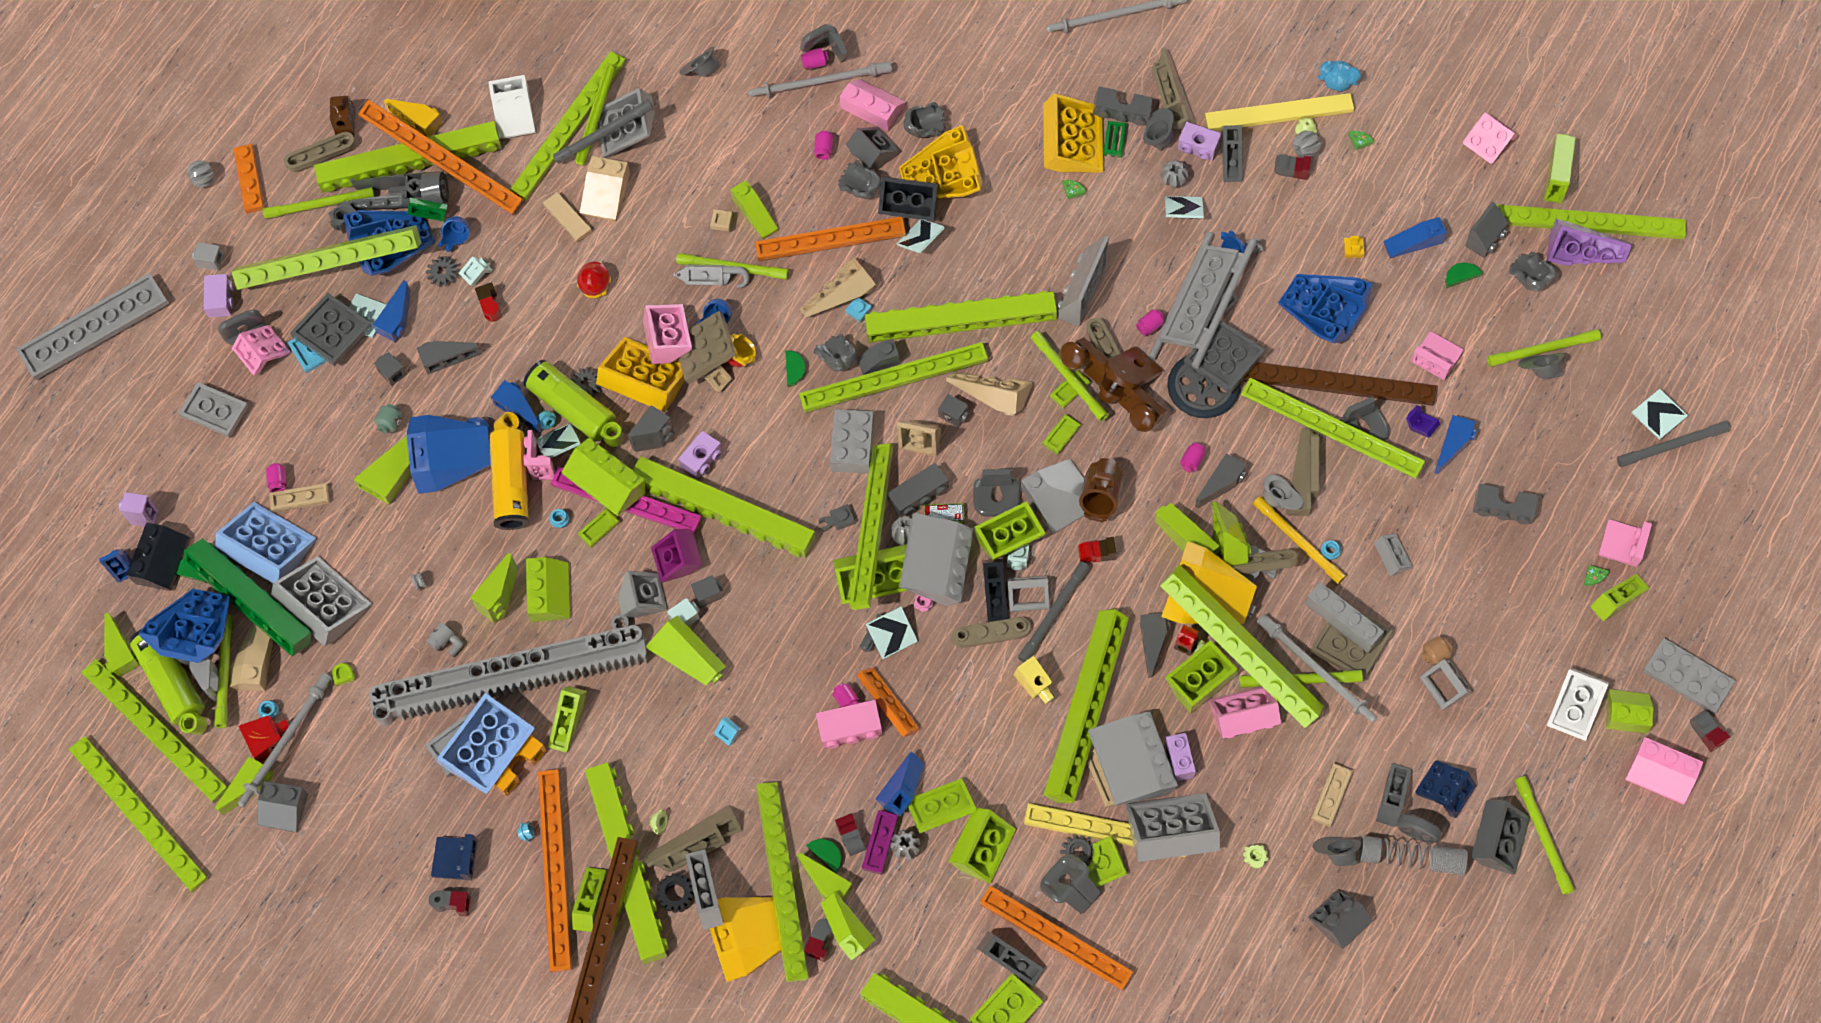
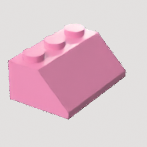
[840,79,906,132]
[643,304,692,364]
[1209,687,1281,738]
[816,700,882,749]
[1625,737,1703,805]

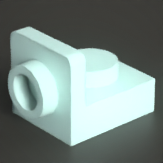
[459,256,493,286]
[1007,544,1029,570]

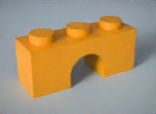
[493,735,546,797]

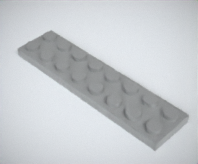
[16,273,169,380]

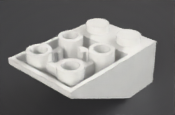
[488,75,536,139]

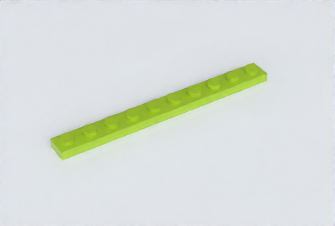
[510,51,626,201]
[1496,204,1686,239]
[799,342,988,413]
[1241,378,1425,479]
[849,443,893,610]
[81,659,227,803]
[69,736,208,893]
[756,782,808,982]

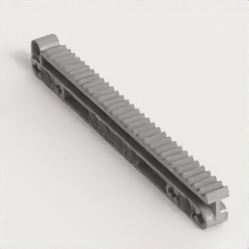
[369,625,648,726]

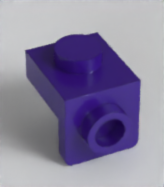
[1406,405,1440,438]

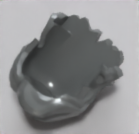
[903,102,946,138]
[838,160,881,200]
[1509,252,1556,291]
[814,334,856,371]

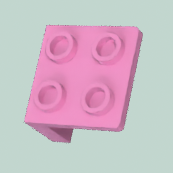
[1463,112,1518,164]
[232,325,290,375]
[1411,332,1463,380]
[524,430,556,481]
[1599,520,1652,567]

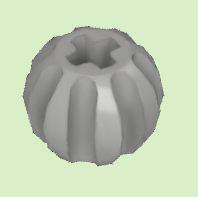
[1293,130,1321,158]
[187,160,214,188]
[1161,160,1188,188]
[891,516,912,545]
[890,829,921,860]

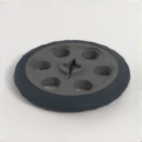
[1167,356,1240,418]

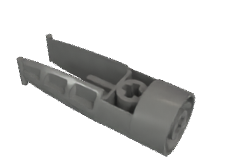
[349,171,449,211]

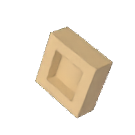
[710,209,733,232]
[705,365,732,392]

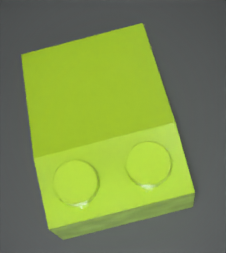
[470,553,518,624]

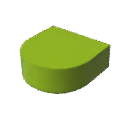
[332,663,355,687]

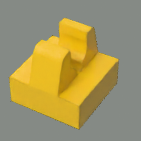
[1343,236,1364,258]

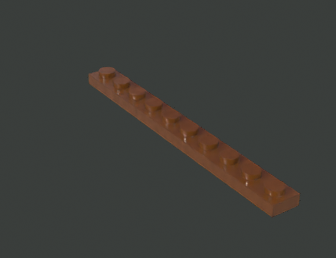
[1242,362,1436,406]
[567,837,639,1023]

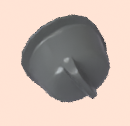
[679,47,720,77]
[1143,108,1174,151]
[1518,353,1565,379]
[1312,837,1362,866]

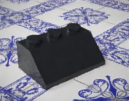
[878,176,938,221]
[126,522,190,591]

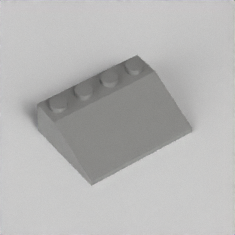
[1056,236,1109,326]
[899,513,974,606]
[271,556,372,646]
[1088,712,1178,806]
[1126,793,1220,862]

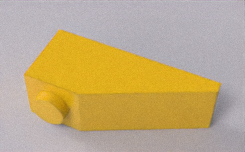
[384,99,443,137]

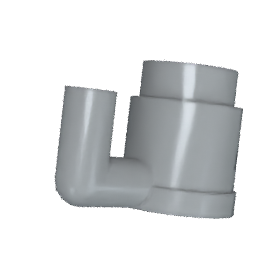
[426,622,464,657]

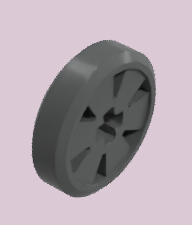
[1396,814,1442,843]

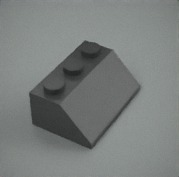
[1471,800,1530,875]

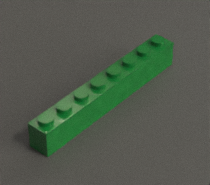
[184,538,311,657]

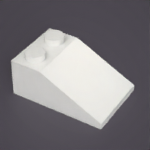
[1547,667,1608,741]

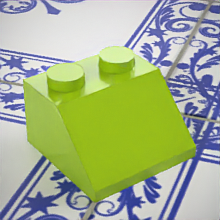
[1606,689,1653,734]

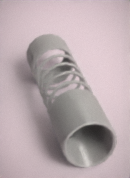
[1360,836,1468,876]

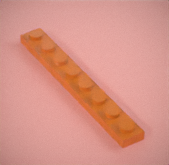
[755,217,906,261]
[979,886,1133,991]

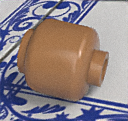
[1421,636,1453,666]

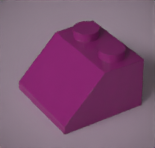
[651,529,702,582]

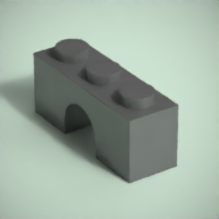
[1092,86,1153,125]
[1473,483,1538,524]

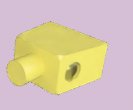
[1013,656,1055,704]

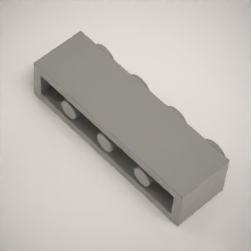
[1305,582,1384,654]
[685,849,724,930]

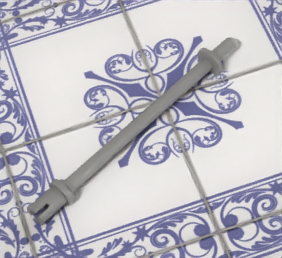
[1046,0,1187,33]
[748,61,892,98]
[1257,614,1377,722]
[238,673,333,807]

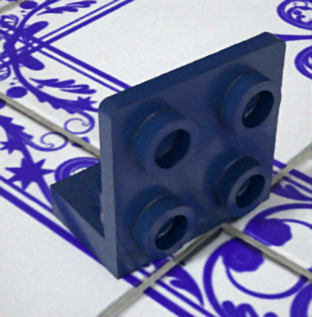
[1415,761,1477,818]
[431,834,478,881]

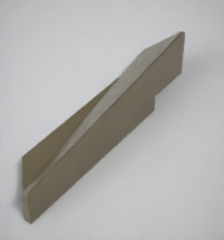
[1152,47,1197,129]
[1286,428,1319,516]
[644,805,742,872]

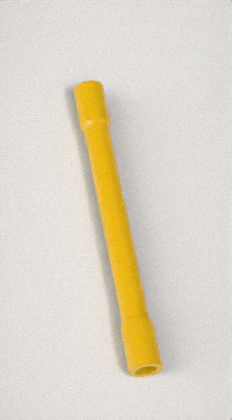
[1253,496,1346,584]

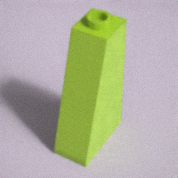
[1543,134,1575,204]
[354,435,411,505]
[1155,503,1220,556]
[646,615,726,685]

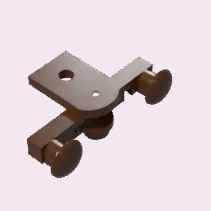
[1060,337,1167,432]

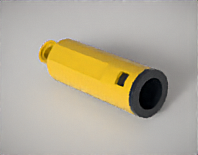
[489,412,529,530]

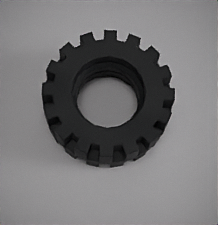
[656,873,695,913]

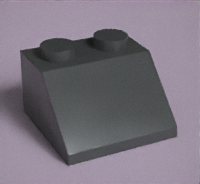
[846,127,901,169]
[1465,202,1508,258]
[628,405,674,452]
[257,781,308,833]

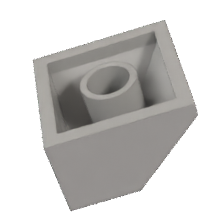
[618,571,667,618]

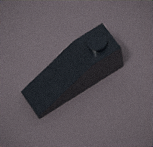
[982,559,1008,622]

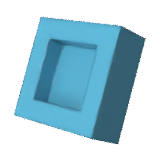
[845,297,872,323]
[714,717,741,746]

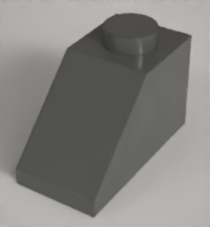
[857,339,899,375]

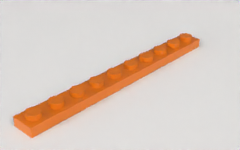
[358,99,523,215]
[538,769,572,973]

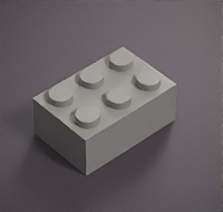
[830,409,874,474]

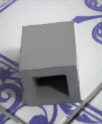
[192,242,224,271]

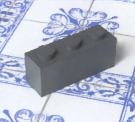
[887,463,949,517]

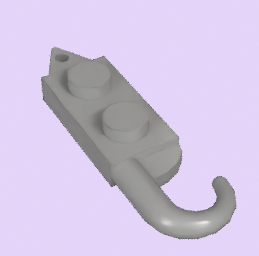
[673,264,749,288]

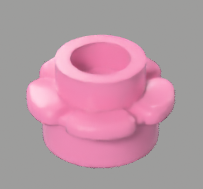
[914,595,933,612]

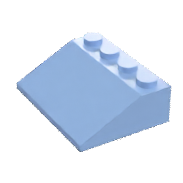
[215,502,316,583]
[436,693,535,794]

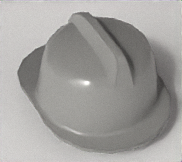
[1263,475,1303,510]

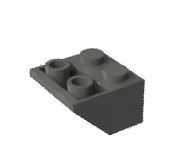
[1308,890,1372,948]

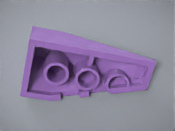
[1547,219,1632,265]

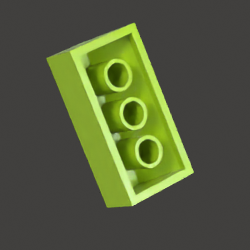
[562,438,645,516]
[833,544,908,605]

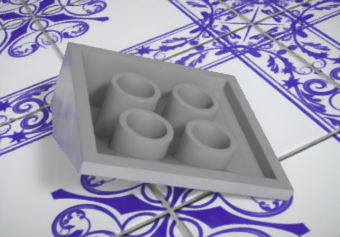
[598,88,655,158]
[1021,459,1084,535]

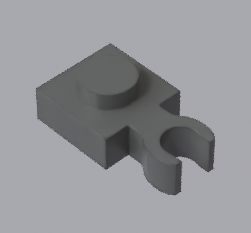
[819,504,855,532]

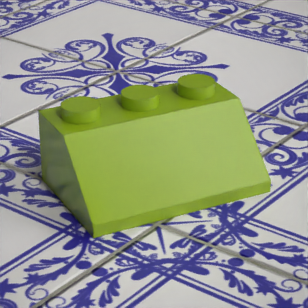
[975,501,1046,560]
[1212,501,1251,566]
[526,557,570,622]
[1165,640,1238,714]
[948,808,1016,884]

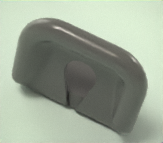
[800,24,848,63]
[218,310,266,345]
[1340,397,1389,450]
[973,469,1020,517]
[1040,854,1101,914]

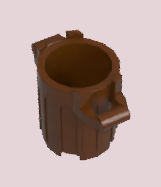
[1079,458,1125,523]

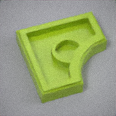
[1088,836,1127,887]

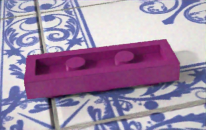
[862,810,898,875]

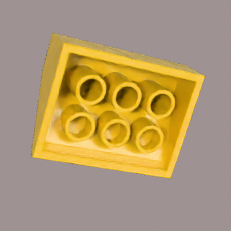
[1043,93,1103,173]
[596,337,685,412]

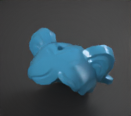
[1318,61,1361,91]

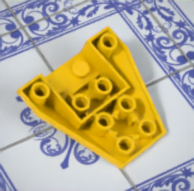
[899,125,983,198]
[1161,541,1257,624]
[710,897,781,982]

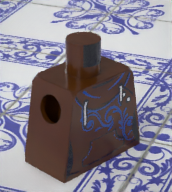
[330,96,355,137]

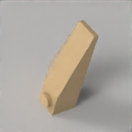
[799,258,876,317]
[946,372,1032,416]
[228,623,274,692]

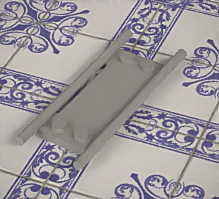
[1148,232,1257,369]

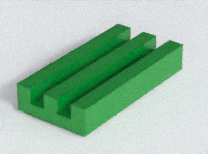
[1103,121,1126,158]
[407,198,447,222]

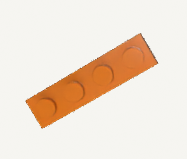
[233,144,264,214]
[857,667,920,737]

